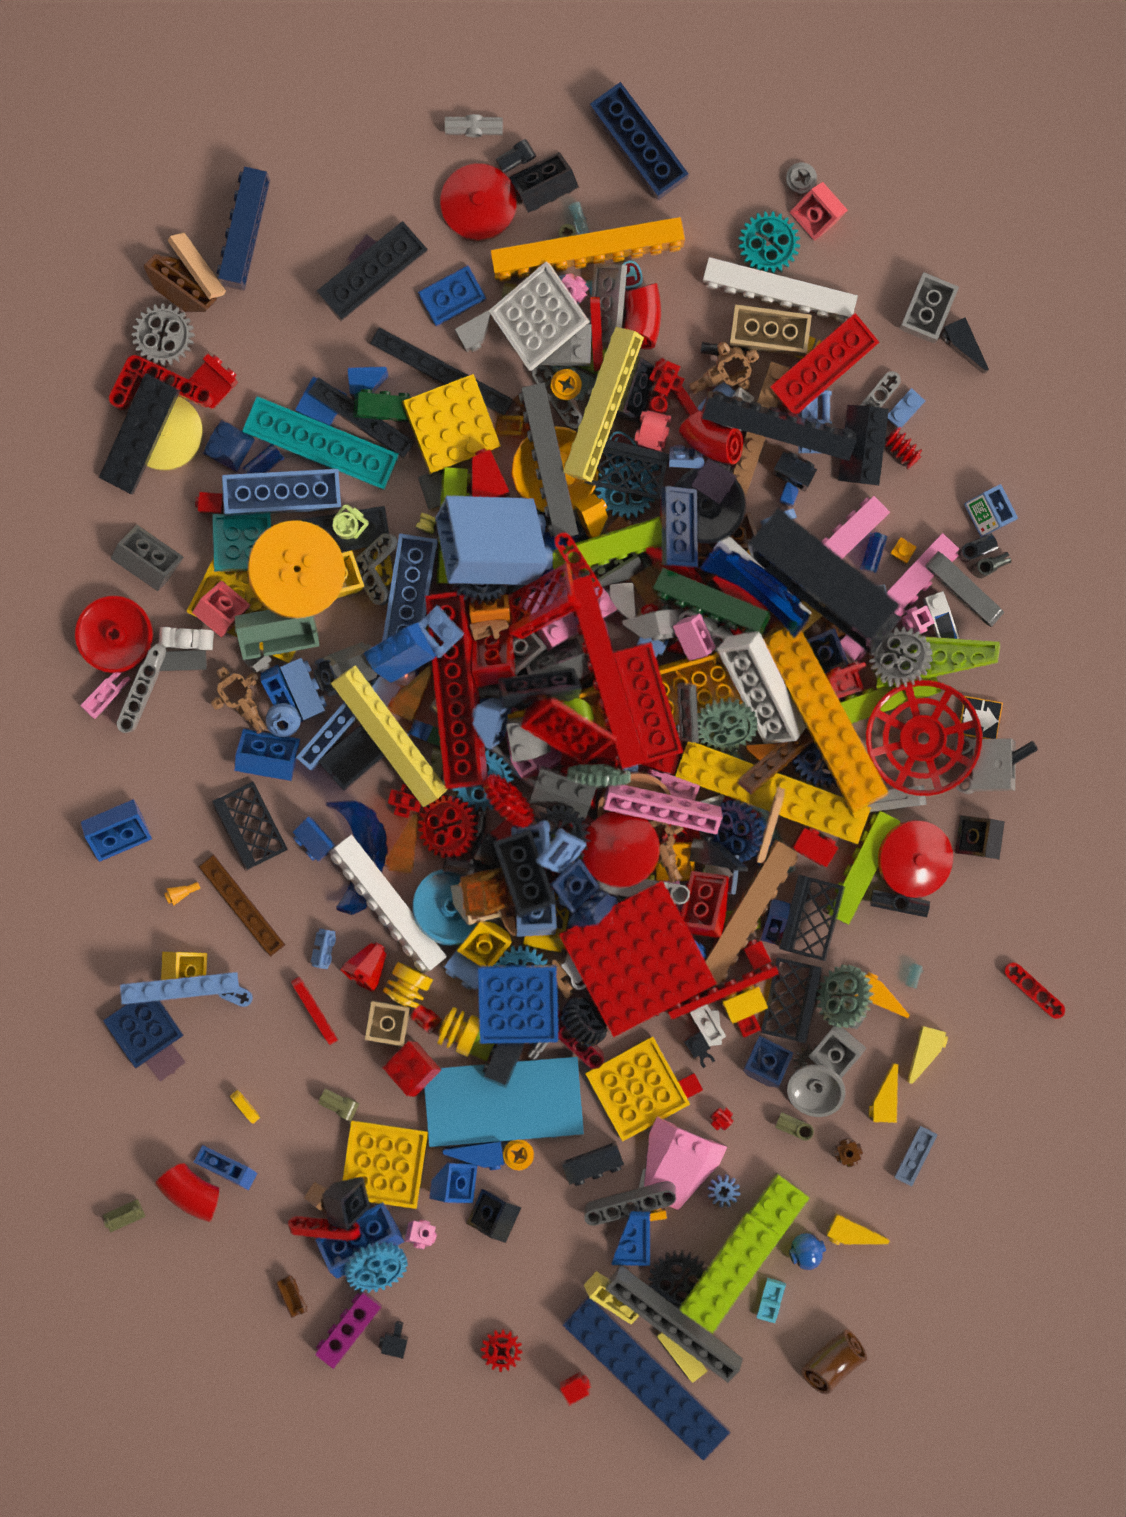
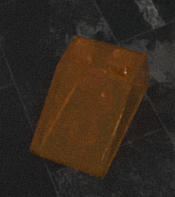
[388,665,433,722]
[385,814,419,873]
[460,867,513,916]

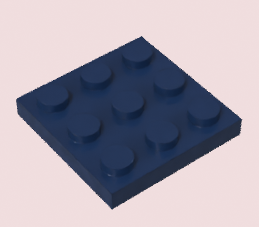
[103,1000,184,1069]

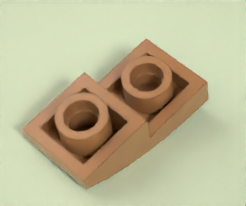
[499,898,516,936]
[552,959,573,999]

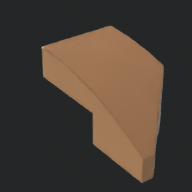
[470,620,509,641]

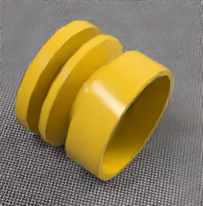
[383,962,434,1008]
[437,1007,480,1057]

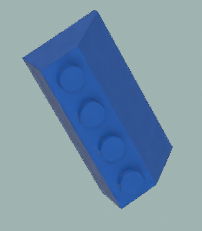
[315,1202,405,1279]

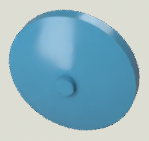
[412,869,487,945]

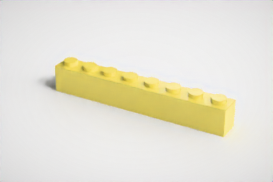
[563,327,644,483]
[331,666,448,807]

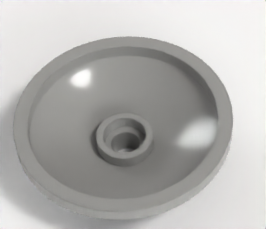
[787,1065,846,1117]

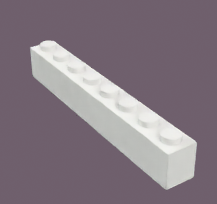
[703,257,858,322]
[329,835,447,973]

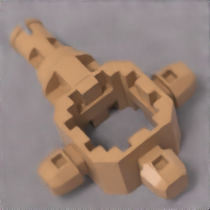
[689,342,759,395]
[211,667,267,734]
[645,818,684,883]

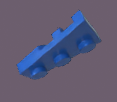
[611,1212,650,1266]

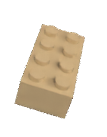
[729,305,812,357]

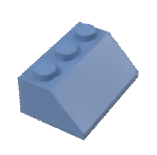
[472,697,512,749]

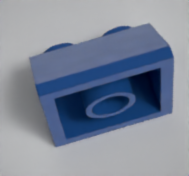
[293,817,336,861]

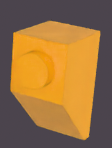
[574,494,608,539]

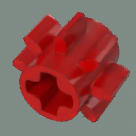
[710,1107,734,1131]

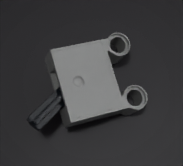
[955,737,1038,795]

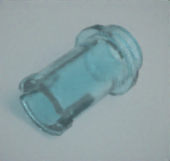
[905,963,924,989]

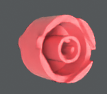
[635,410,671,452]

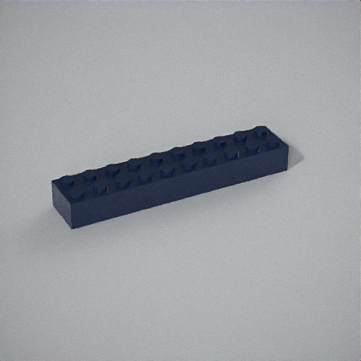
[563,1296,730,1461]

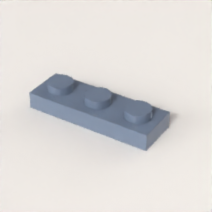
[894,1125,938,1186]

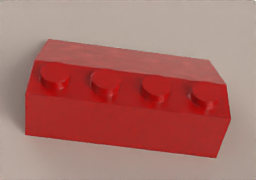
[520,699,617,765]

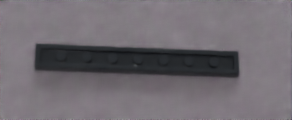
[370,327,513,417]

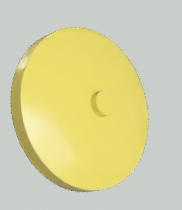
[147,396,203,470]

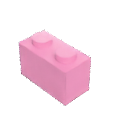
[673,613,716,661]

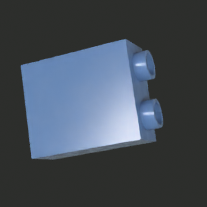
[435,496,553,585]

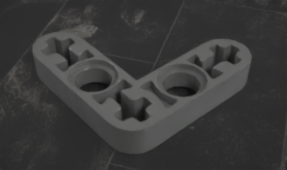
[355,533,398,605]

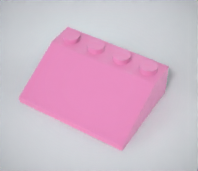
[519,570,617,651]

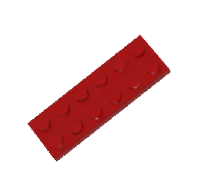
[769,313,880,414]
[614,641,683,763]
[668,963,779,1020]

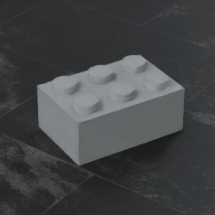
[899,272,959,344]

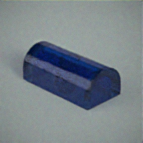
[242,444,285,474]
[860,532,888,574]

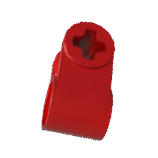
[411,1005,442,1034]

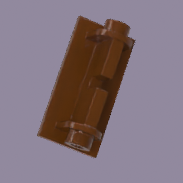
[276,1275,308,1318]

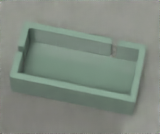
[235,610,320,660]

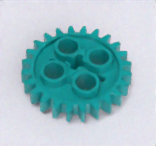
[738,211,800,274]

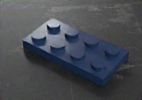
[661,486,698,567]

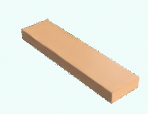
[167,233,226,299]
[757,787,785,864]

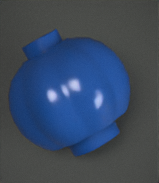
[788,1233,826,1270]

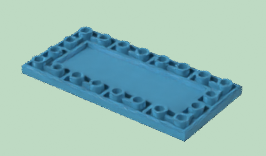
[425,1057,584,1147]

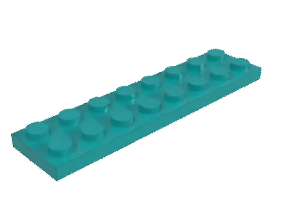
[242,396,399,490]

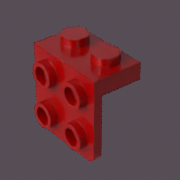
[186,354,238,409]
[825,661,866,699]

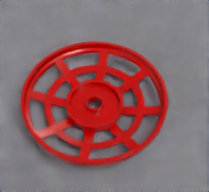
[866,680,982,796]

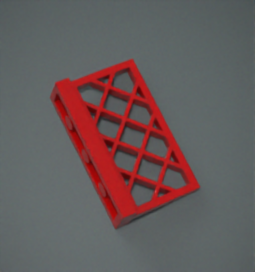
[508,563,581,639]

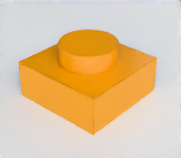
[890,537,917,564]
[650,1208,667,1221]

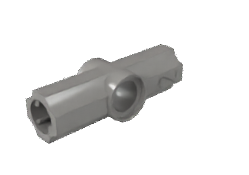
[445,114,503,137]

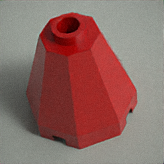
[340,942,387,992]

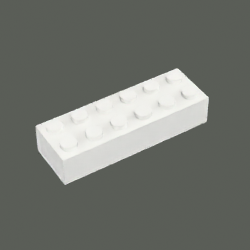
[717,632,806,744]

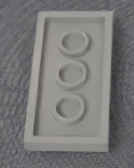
[589,264,627,343]

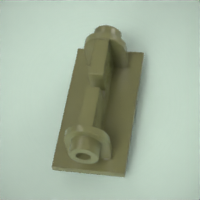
[103,1199,146,1233]

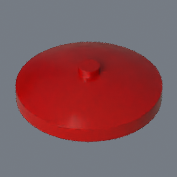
[440,164,517,241]
[75,596,153,673]
[582,811,660,888]
[878,820,953,898]

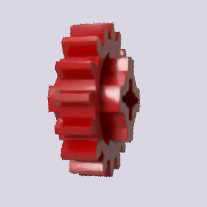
[481,1328,523,1372]

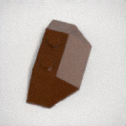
[144,254,217,312]

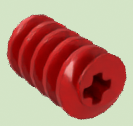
[885,427,922,470]

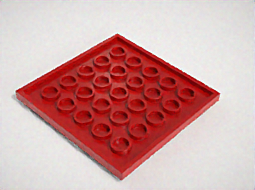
[559,880,717,1038]

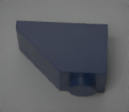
[761,899,791,945]

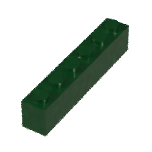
[653,568,770,636]

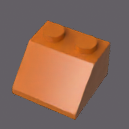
[469,594,511,624]

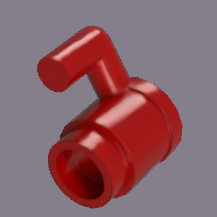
[649,383,668,414]

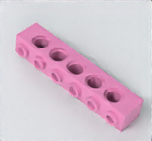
[604,784,722,834]

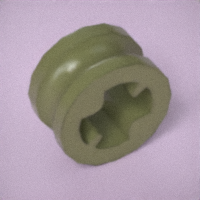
[559,224,576,238]

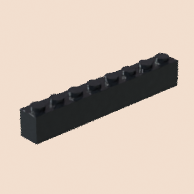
[701,391,857,461]

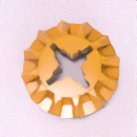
[551,369,582,400]
[503,1140,534,1170]

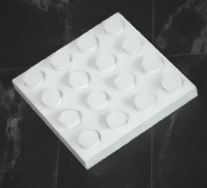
[489,262,590,371]

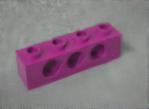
[315,1291,382,1369]

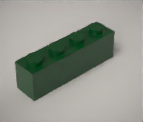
[353,389,420,422]

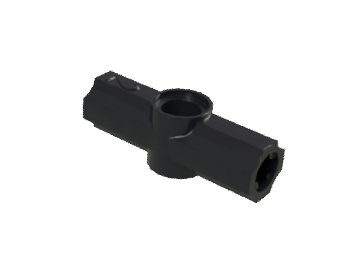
[443,856,503,886]
[870,890,930,918]

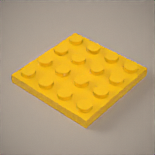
[402,374,501,474]
[585,1036,690,1142]
[342,1120,428,1209]

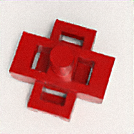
[649,360,685,397]
[388,783,421,818]

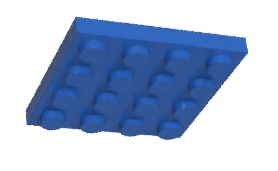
[478,965,558,1043]

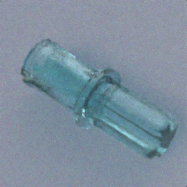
[569,202,589,235]

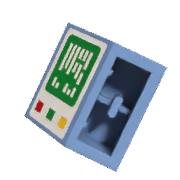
[964,484,1018,538]

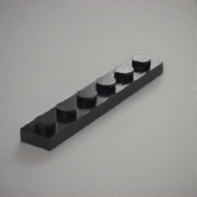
[308,377,414,459]

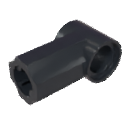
[496,139,537,174]
[958,533,999,562]

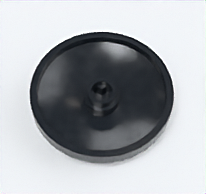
[674,466,746,544]

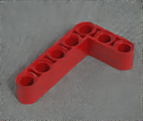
[109,355,214,410]

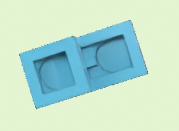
[756,1278,786,1323]

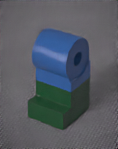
[408,719,441,747]

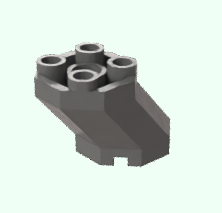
[314,642,377,697]

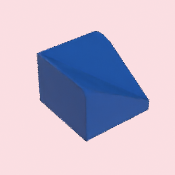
[779,482,799,507]

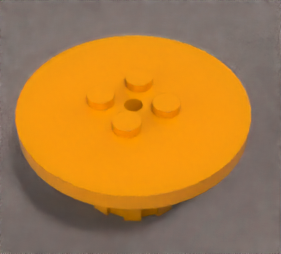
[248,521,345,618]

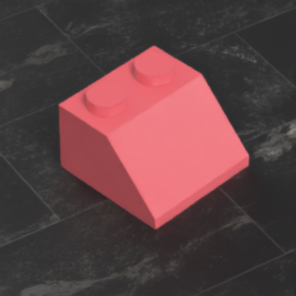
[790,182,848,241]
[192,581,251,638]

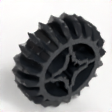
[560,997,608,1047]

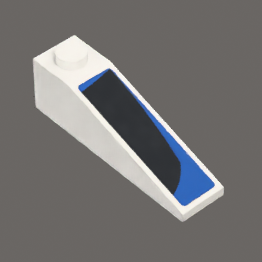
[923,591,959,639]

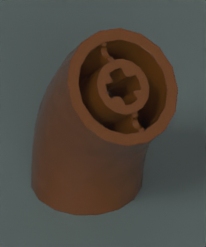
[801,1329,867,1394]

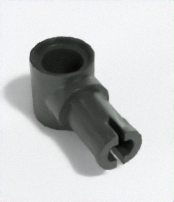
[972,552,1012,578]

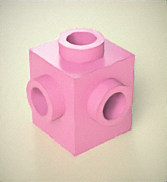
[561,273,589,303]
[901,605,935,634]
[404,1220,437,1249]

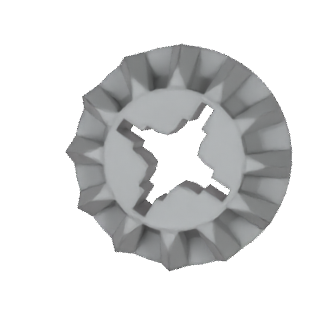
[786,163,817,194]

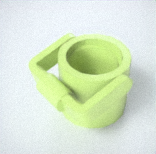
[332,504,369,540]

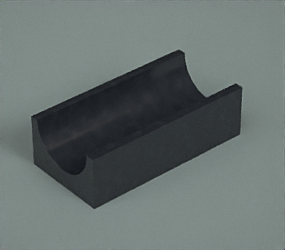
[748,508,901,655]

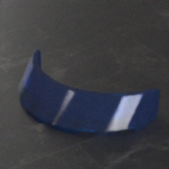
[701,546,811,639]
[325,800,388,915]

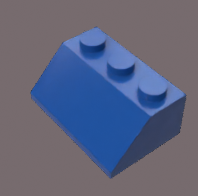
[364,623,436,683]
[234,729,300,781]
[81,799,152,862]

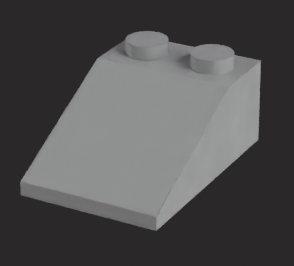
[539,324,591,366]

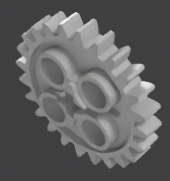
[132,303,195,367]
[869,627,933,688]

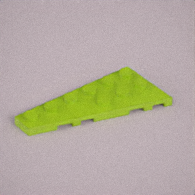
[877,636,1000,689]

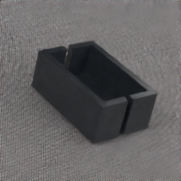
[319,724,386,791]

